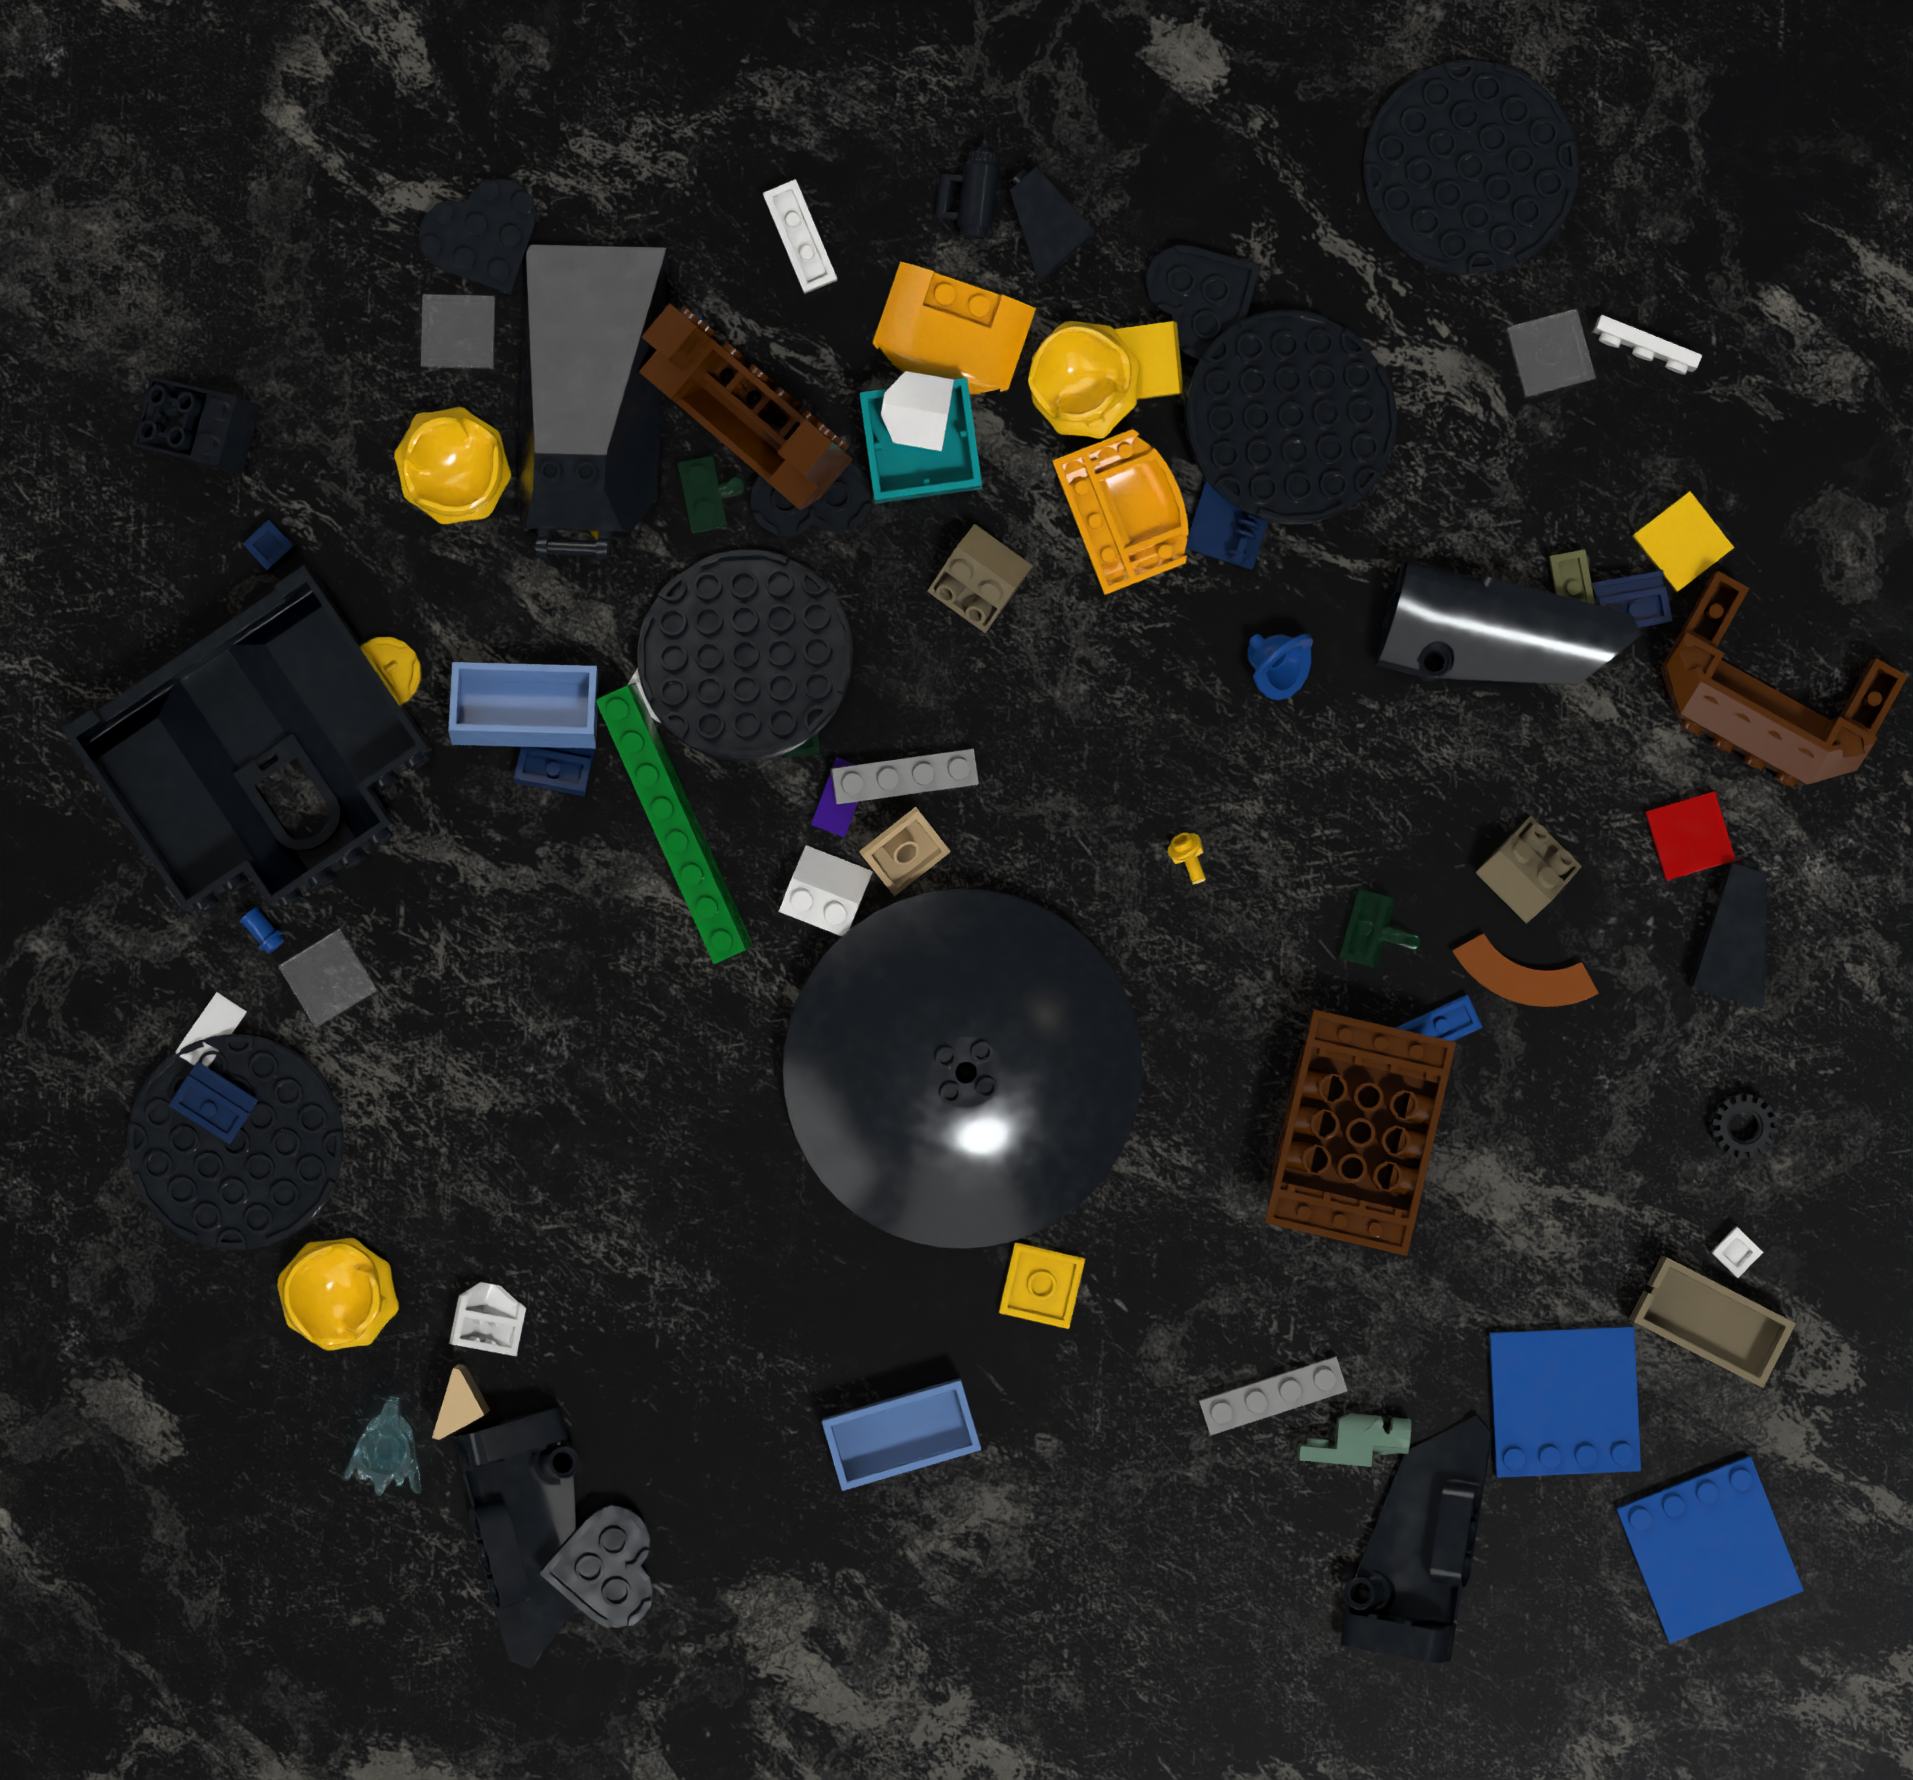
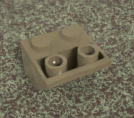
[927,524,1033,633]
[1476,816,1582,923]

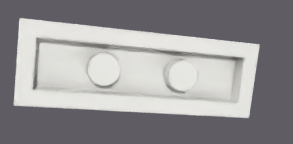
[763,179,837,294]
[1593,315,1702,375]

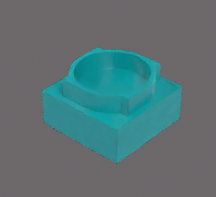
[860,378,982,504]

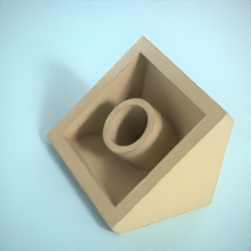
[859,807,950,897]
[432,1363,490,1440]

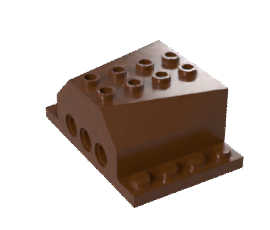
[1264,1009,1456,1256]

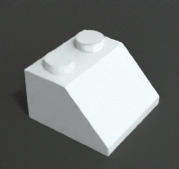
[779,845,873,936]

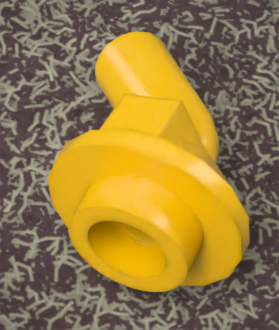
[1167,833,1206,884]

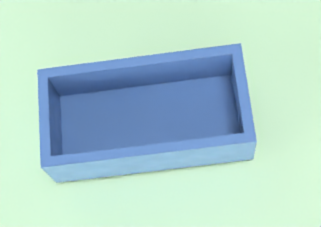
[449,662,599,749]
[822,1378,981,1491]

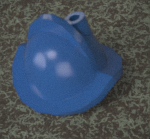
[1248,634,1313,700]

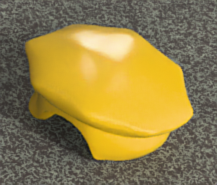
[1028,321,1140,439]
[394,407,511,524]
[277,1238,399,1351]

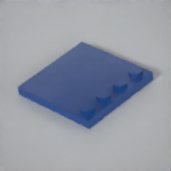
[1489,1326,1641,1478]
[1615,1455,1804,1644]

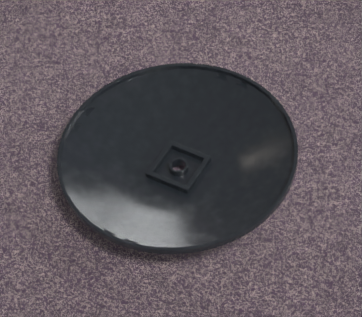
[782,889,1142,1249]

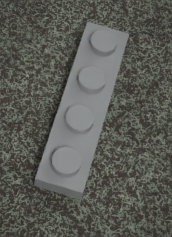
[831,749,979,804]
[1199,1356,1347,1436]

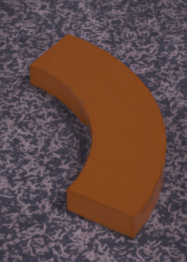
[1452,933,1599,1007]

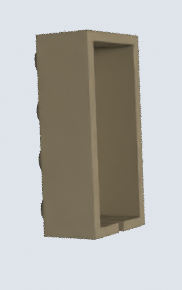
[1629,1255,1796,1388]

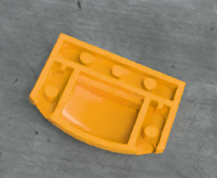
[872,262,1036,395]
[1052,429,1188,595]

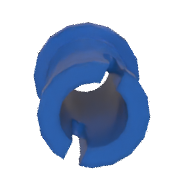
[240,907,285,954]

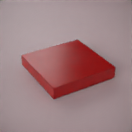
[1645,791,1736,881]

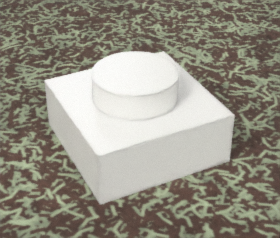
[1711,1227,1763,1278]

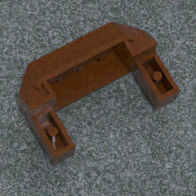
[639,303,853,510]
[1660,571,1908,789]

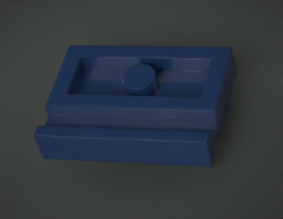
[1591,570,1673,628]
[514,747,595,797]
[169,1061,259,1144]

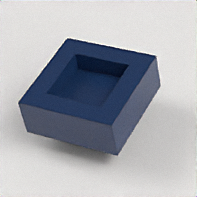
[243,520,295,571]

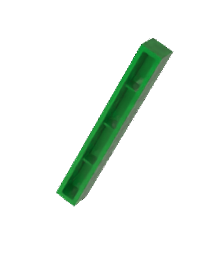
[595,683,753,964]

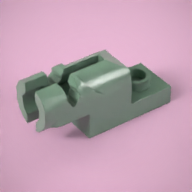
[1297,1413,1411,1467]

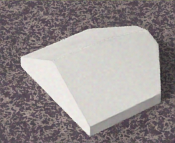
[881,371,954,451]
[449,1282,526,1356]

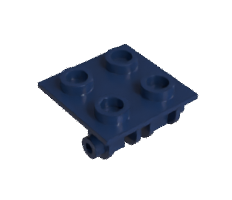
[1186,480,1268,570]

